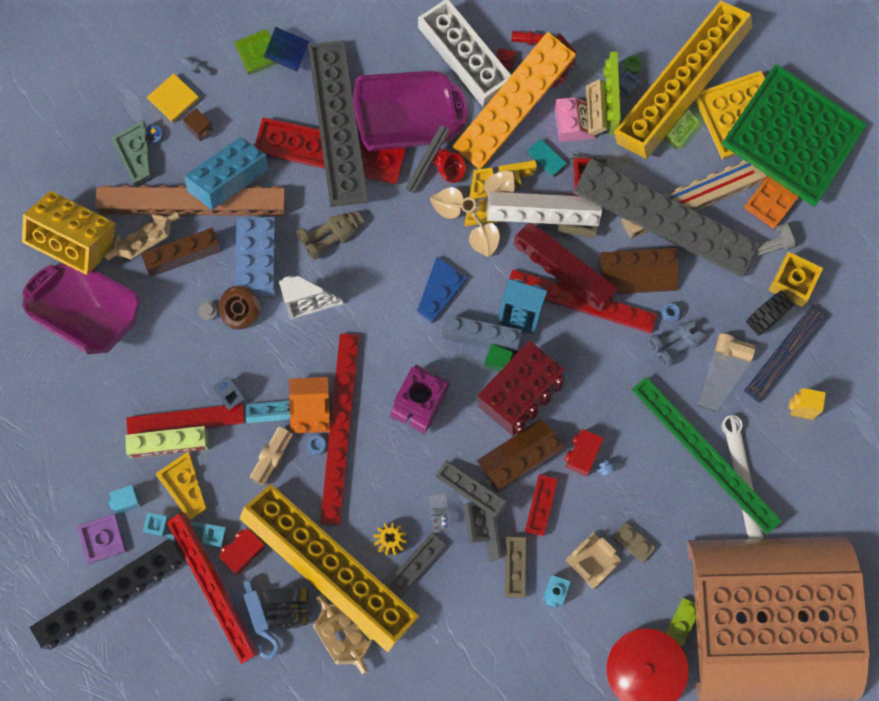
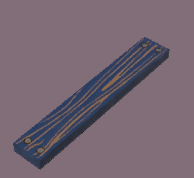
[744,305,827,403]

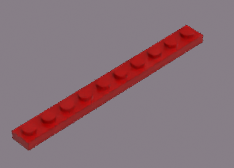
[320,334,359,526]

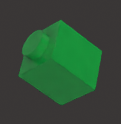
[484,344,513,372]

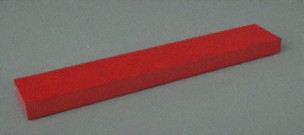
[126,404,245,435]

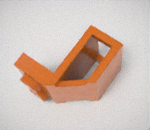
[289,377,330,433]

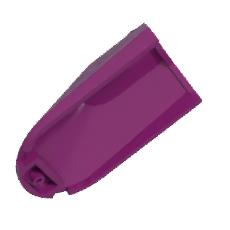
[353,71,468,151]
[22,264,141,355]

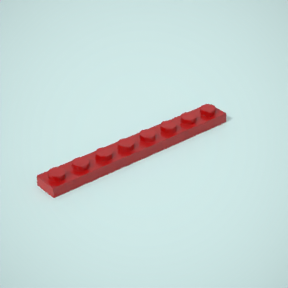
[509,270,657,334]
[167,512,259,664]

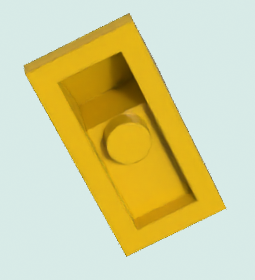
[498,160,536,190]

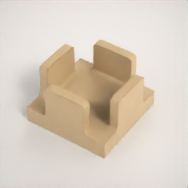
[565,532,622,589]

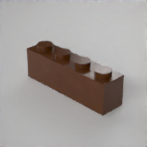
[141,227,222,277]

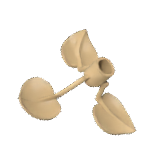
[430,171,515,257]

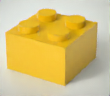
[768,252,823,307]

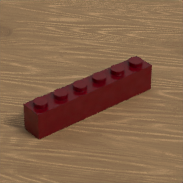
[513,223,618,312]

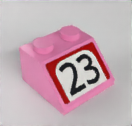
[555,97,596,142]

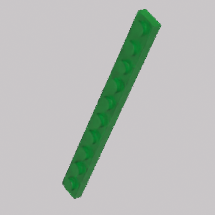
[631,377,782,535]

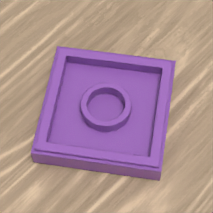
[77,514,127,564]

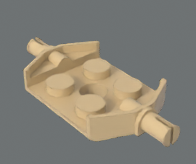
[104,212,180,261]
[313,594,371,675]

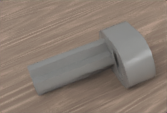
[755,223,795,256]

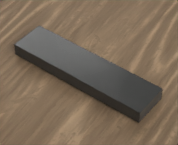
[435,460,508,519]
[385,532,447,598]

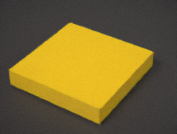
[147,73,199,123]

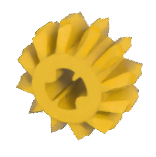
[374,522,407,556]

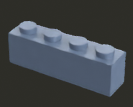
[442,314,521,354]

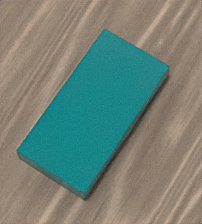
[527,139,567,177]

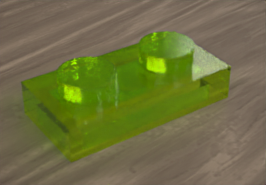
[664,109,700,149]

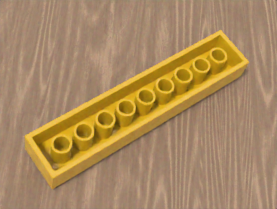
[614,1,752,159]
[239,484,419,652]

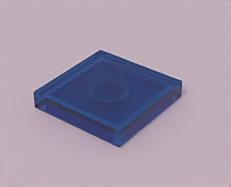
[264,27,309,72]

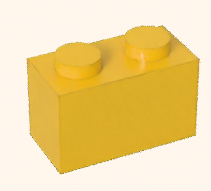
[788,388,826,420]

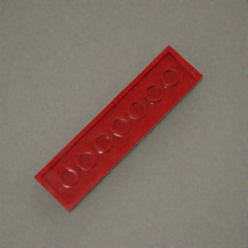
[254,117,406,185]

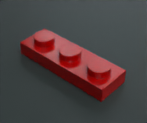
[524,474,558,537]

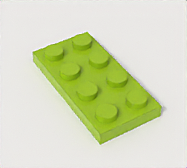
[603,52,621,135]

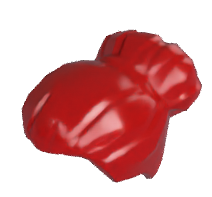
[433,148,466,183]

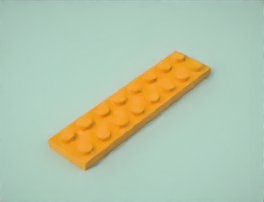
[452,32,576,169]

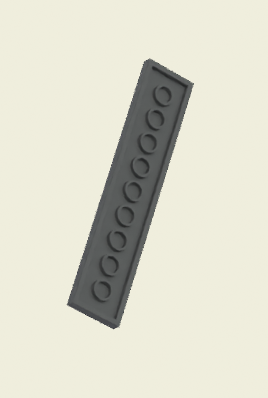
[308,40,368,207]
[573,158,759,278]

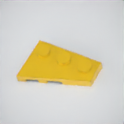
[464,168,501,227]
[156,451,206,521]

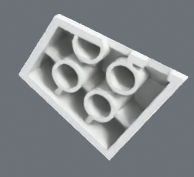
[279,276,345,320]

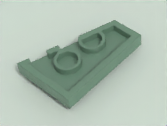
[111,120,152,186]

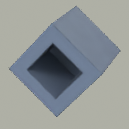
[211,376,245,410]

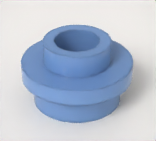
[661,303,681,322]
[597,459,616,476]

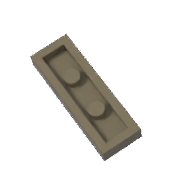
[505,537,526,598]

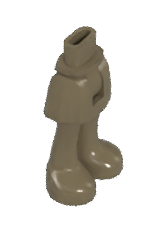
[297,211,364,260]

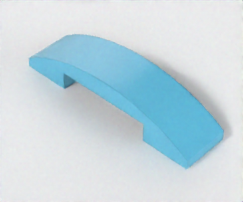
[143,512,226,547]

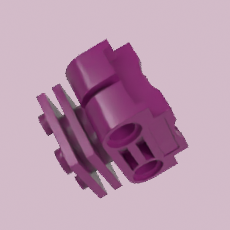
[390,364,451,435]

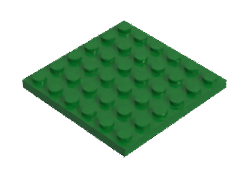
[721,63,867,207]

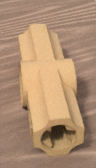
[249,426,293,486]

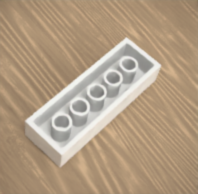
[418,0,511,107]

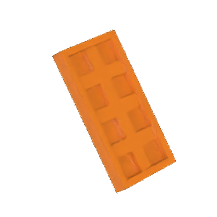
[743,176,798,230]

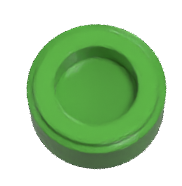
[623,55,642,75]

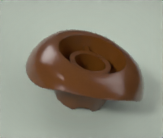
[219,286,261,330]

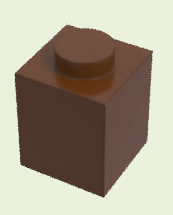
[182,108,214,141]

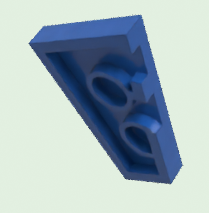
[417,257,467,323]

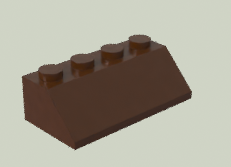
[599,248,679,294]
[476,419,564,493]

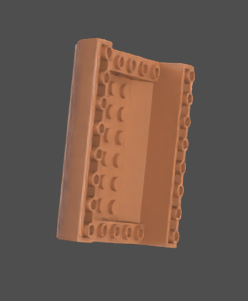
[687,537,870,701]

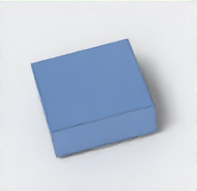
[619,71,641,96]

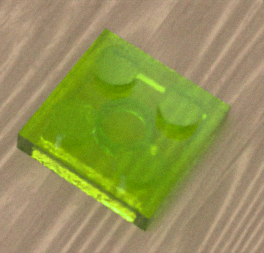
[234,29,282,75]

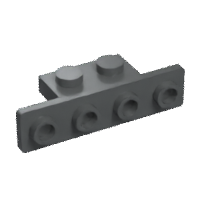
[464,480,503,561]

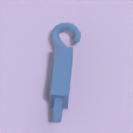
[243,578,280,659]

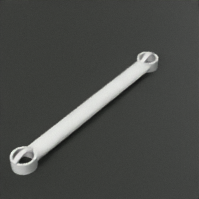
[721,415,764,539]

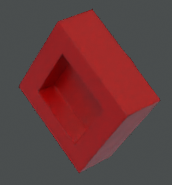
[496,48,516,71]

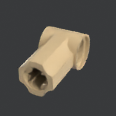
[714,334,755,362]

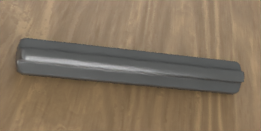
[406,125,450,193]

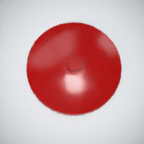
[606,628,689,701]

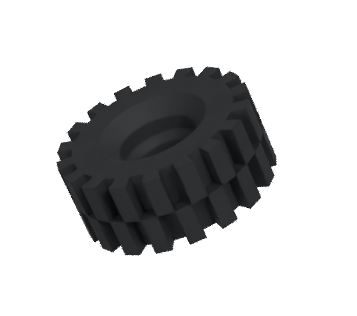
[745,290,795,336]

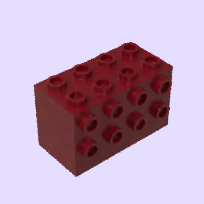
[477,340,565,436]

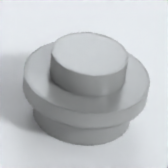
[198,301,218,320]

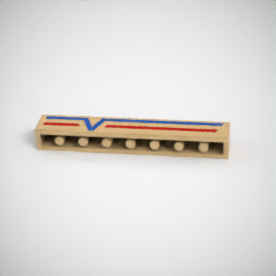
[621,160,767,239]

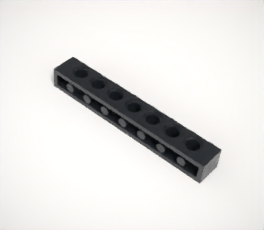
[29,538,185,650]

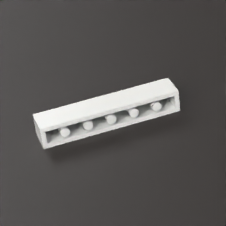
[486,192,602,226]

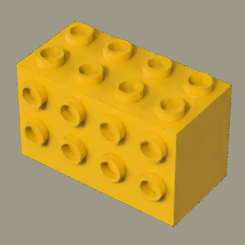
[22,190,115,275]

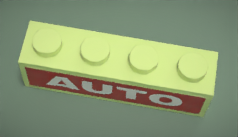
[125,426,209,459]

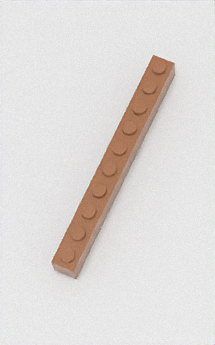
[95,185,286,216]

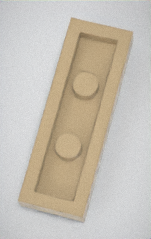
[586,79,607,136]

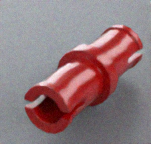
[511,30,545,45]

